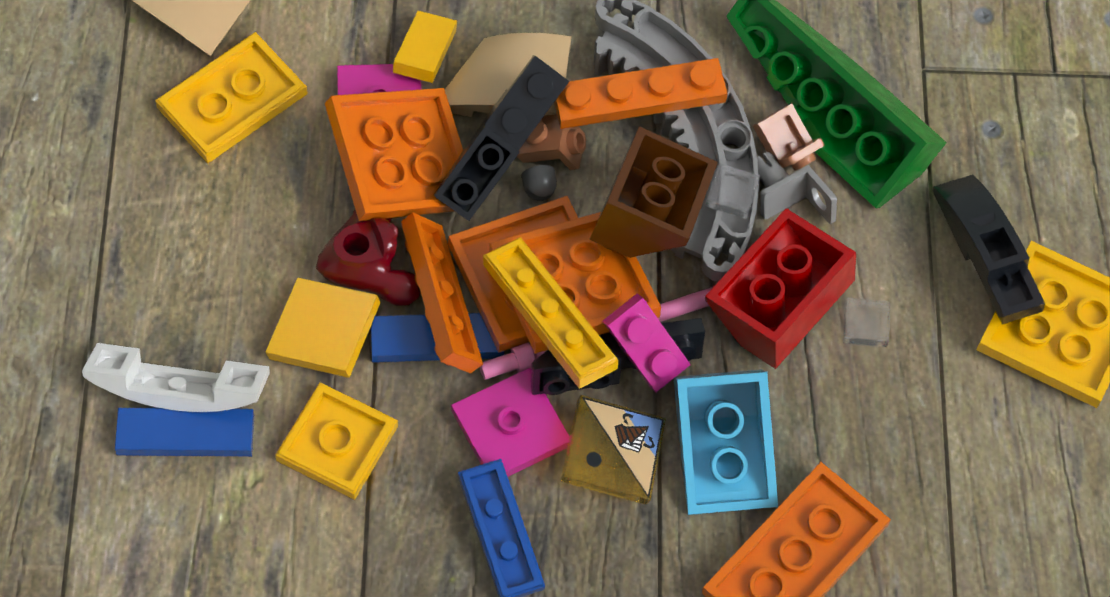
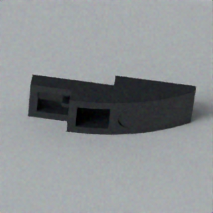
[434,55,569,221]
[932,174,1045,324]
[531,318,705,395]

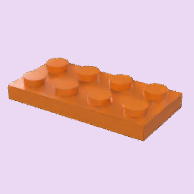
[702,462,891,597]

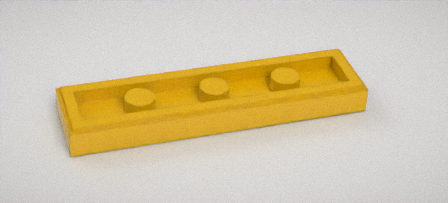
[483,237,618,389]

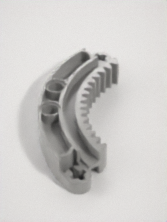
[593,0,759,282]

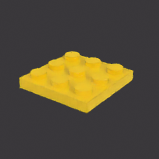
[976,241,1110,408]

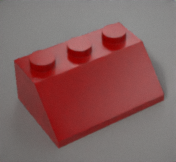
[705,208,856,369]

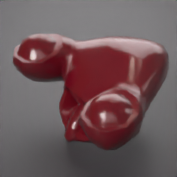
[316,210,421,306]

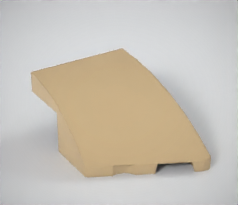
[131,0,251,57]
[445,33,572,117]

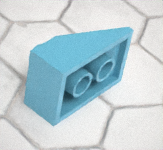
[674,369,778,515]

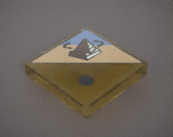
[561,395,666,505]

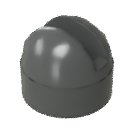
[521,165,557,201]

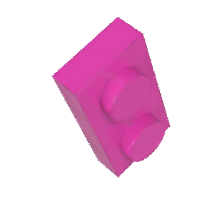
[602,294,691,392]

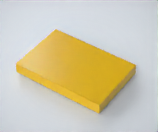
[155,32,308,164]

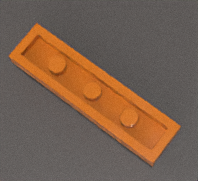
[554,58,728,129]
[401,212,483,374]

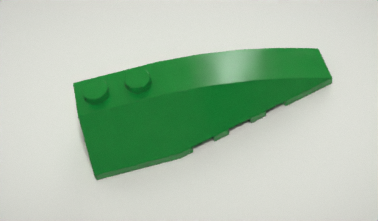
[726,0,947,209]

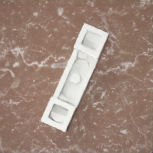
[82,343,270,412]

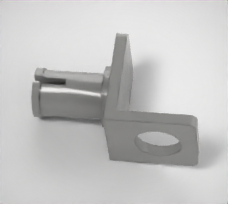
[757,152,837,224]

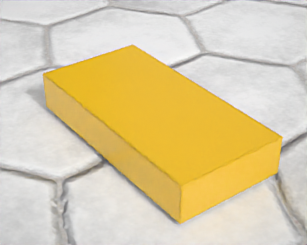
[393,11,457,83]

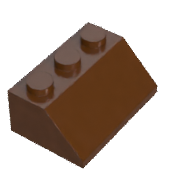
[589,126,718,258]

